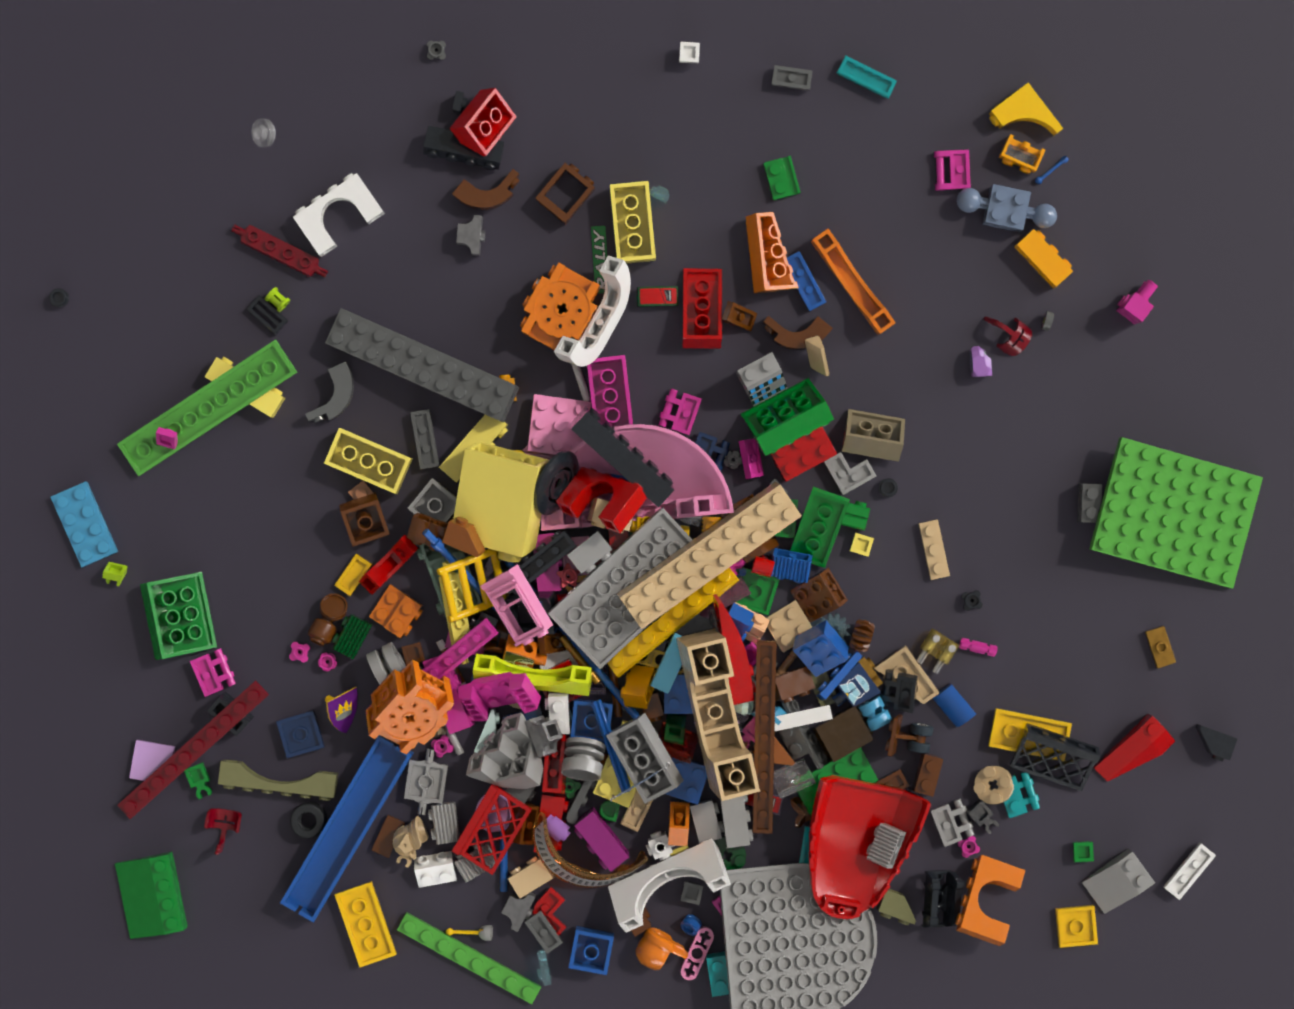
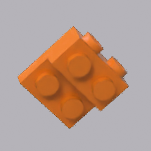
[369,584,423,638]

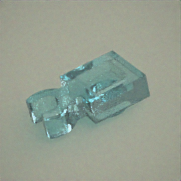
[537,949,552,986]

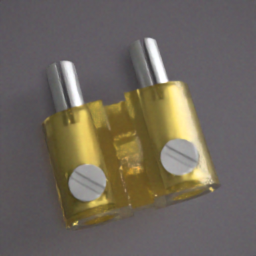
[916,628,960,674]

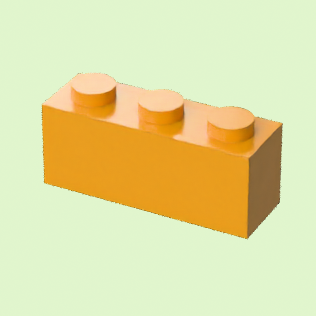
[1014,229,1073,289]

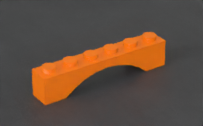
[811,228,896,335]

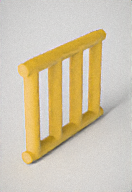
[437,549,509,623]

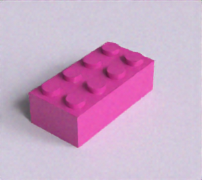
[587,355,633,427]

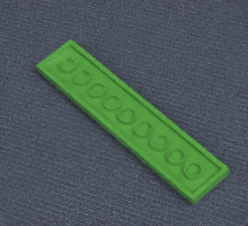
[117,340,298,476]

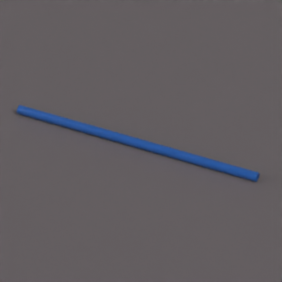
[503,561,640,719]

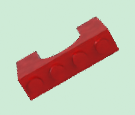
[556,467,647,534]

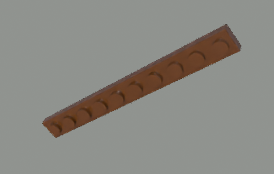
[753,640,777,834]

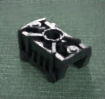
[921,870,965,928]

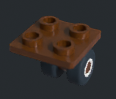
[885,714,934,757]

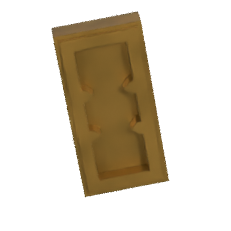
[1145,626,1176,668]

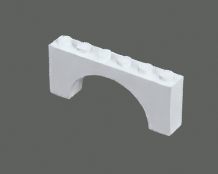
[608,838,731,933]

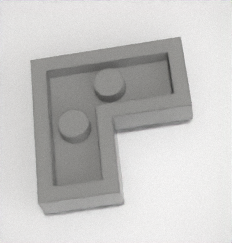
[824,452,876,495]

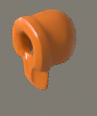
[636,927,688,970]

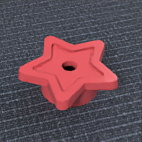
[556,563,580,587]

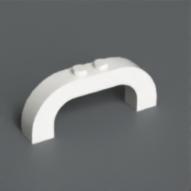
[554,256,631,366]

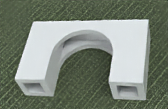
[293,173,385,257]

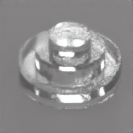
[252,118,276,147]

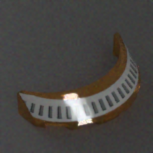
[532,812,648,888]

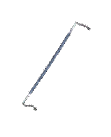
[610,762,671,802]

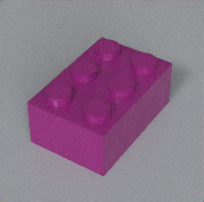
[574,807,629,871]

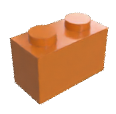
[668,801,690,846]

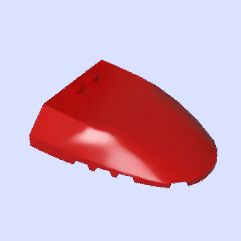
[809,775,931,919]

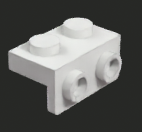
[414,851,457,888]

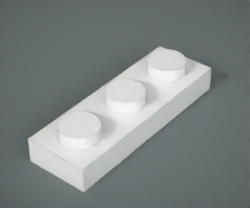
[1163,842,1216,900]

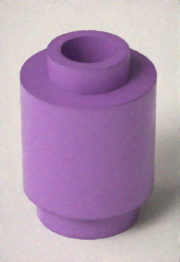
[543,814,571,842]

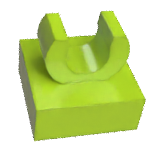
[102,562,128,586]

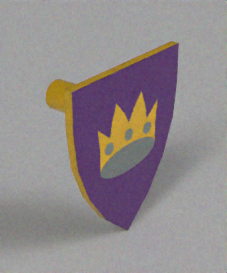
[325,687,358,733]

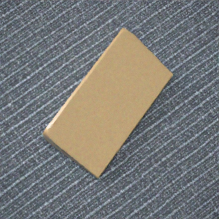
[805,336,829,376]

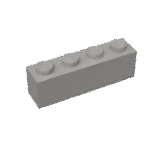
[720,795,753,848]

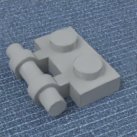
[930,798,974,847]

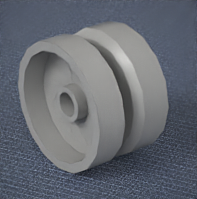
[366,642,406,685]

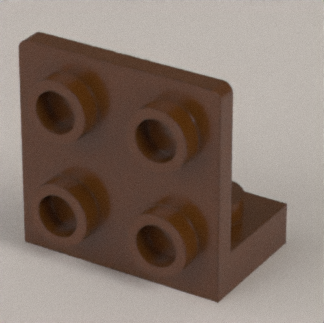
[791,567,848,623]

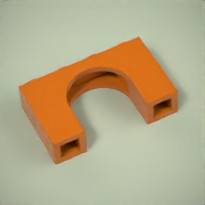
[955,855,1025,946]

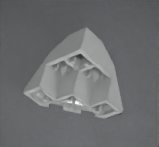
[466,713,543,789]

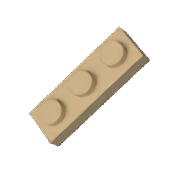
[918,519,950,580]

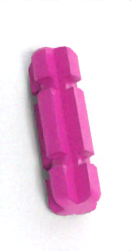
[959,638,997,657]

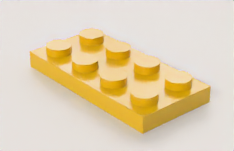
[988,708,1072,761]
[335,881,397,968]

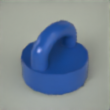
[680,914,702,935]

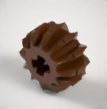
[849,619,875,652]

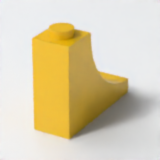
[989,83,1063,136]

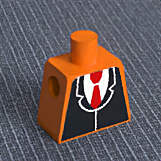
[502,634,547,669]

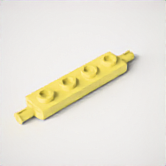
[439,561,470,664]

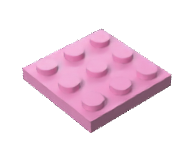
[527,394,591,456]

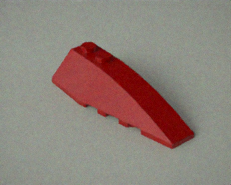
[713,594,756,705]

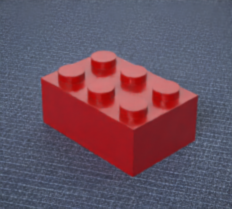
[770,427,837,482]

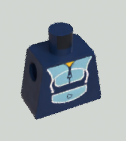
[831,662,881,707]

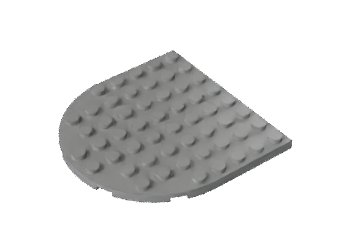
[720,863,877,1009]

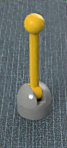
[446,925,493,941]

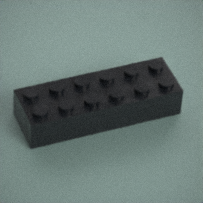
[570,407,674,507]

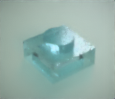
[650,185,670,204]

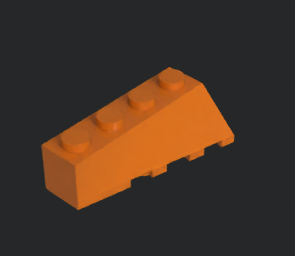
[746,212,799,293]

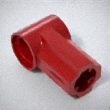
[751,555,775,578]

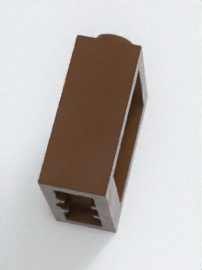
[535,163,595,225]

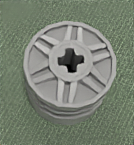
[561,737,606,781]

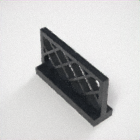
[1010,723,1101,791]

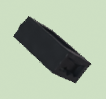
[505,591,560,635]

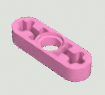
[681,926,714,980]

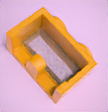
[999,134,1045,174]

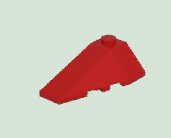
[1093,714,1175,782]

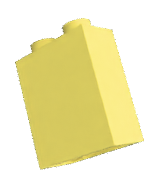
[453,442,550,562]

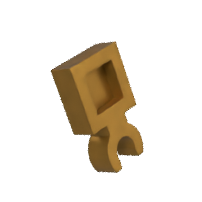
[858,656,883,687]

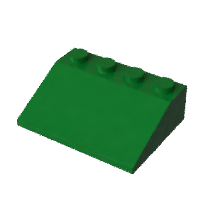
[741,378,834,456]
[140,572,217,660]
[115,851,188,939]

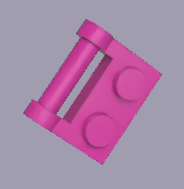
[934,150,971,191]

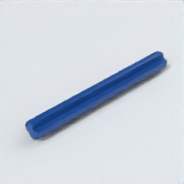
[591,700,631,793]

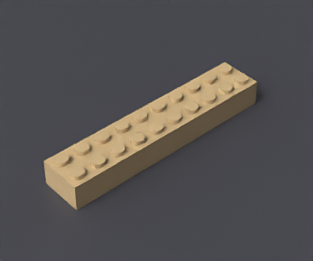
[617,481,801,629]

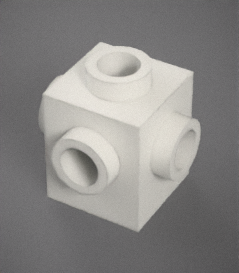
[646,831,675,861]

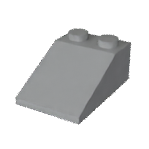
[1082,848,1155,914]

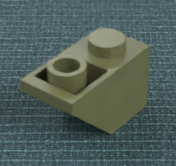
[877,888,916,926]

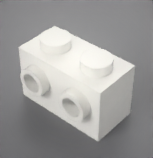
[545,692,571,734]

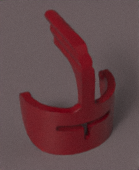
[983,316,1032,356]
[204,808,242,855]

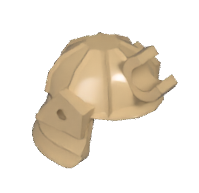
[393,816,429,868]

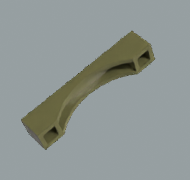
[218,759,339,801]

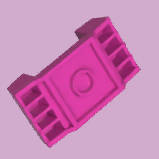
[458,672,541,722]

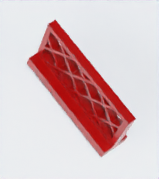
[452,784,532,875]

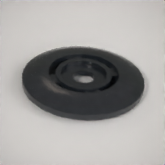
[534,451,579,515]

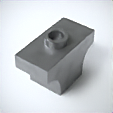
[456,215,485,256]
[525,716,563,758]
[502,892,536,932]

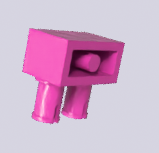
[1116,280,1158,325]

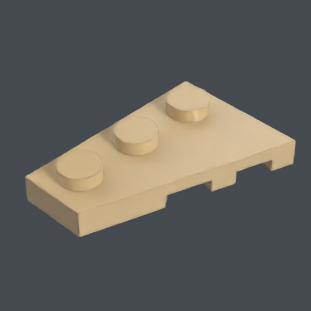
[874,645,939,704]

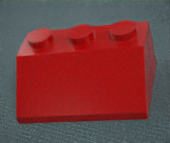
[450,88,516,156]

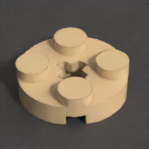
[974,766,1014,804]

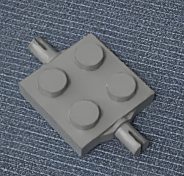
[404,749,448,815]

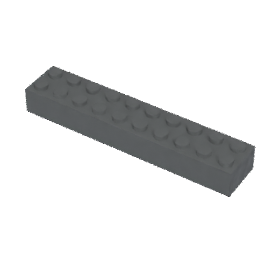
[325,308,520,423]

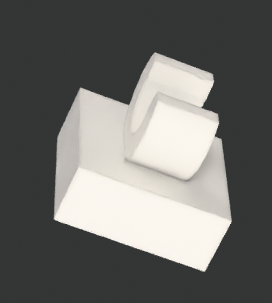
[679,42,700,64]

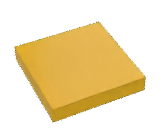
[1055,905,1098,948]

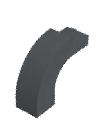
[305,362,354,423]

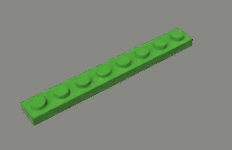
[397,912,542,1004]

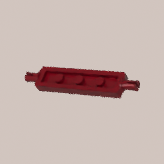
[231,224,328,278]

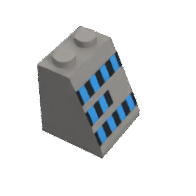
[736,352,788,407]

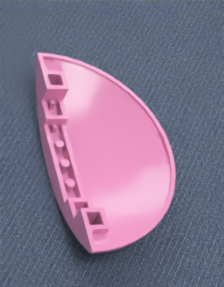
[541,424,734,531]

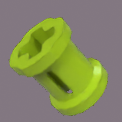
[264,287,290,313]

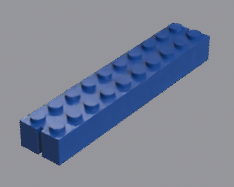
[280,735,414,923]

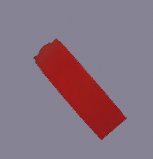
[358,535,419,595]

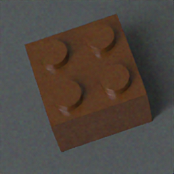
[339,493,389,546]

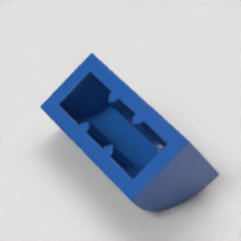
[932,683,976,727]

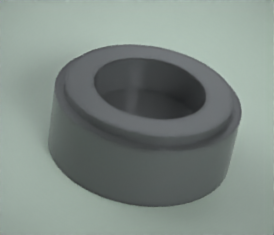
[1041,311,1054,331]

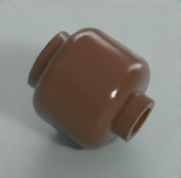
[308,617,337,646]

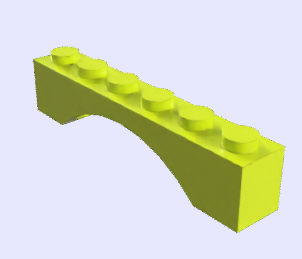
[473,654,592,696]

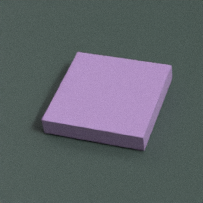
[129,740,175,781]

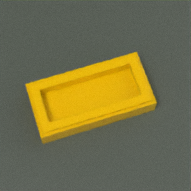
[334,554,373,596]

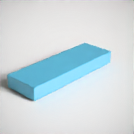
[650,632,682,694]

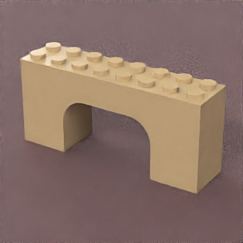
[676,629,760,801]

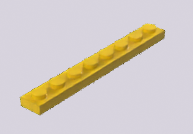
[607,567,739,677]

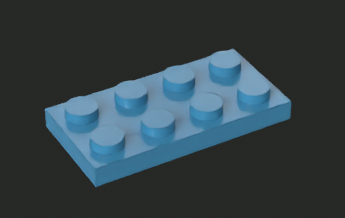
[51,481,118,568]

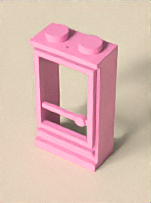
[480,564,553,647]

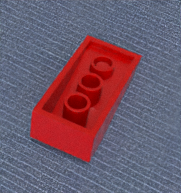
[683,268,722,349]

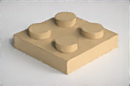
[766,600,812,653]

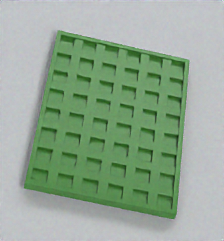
[1089,437,1263,589]

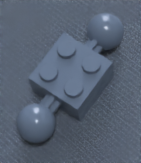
[957,184,1057,232]

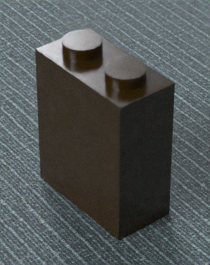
[812,706,874,762]

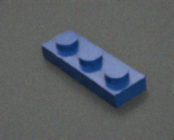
[787,251,826,312]
[816,651,862,701]

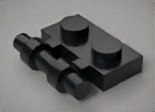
[881,669,918,713]

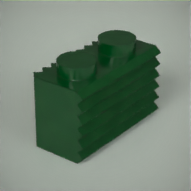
[332,614,373,659]

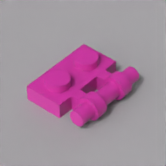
[658,389,702,435]
[190,648,236,697]

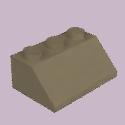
[842,409,905,462]

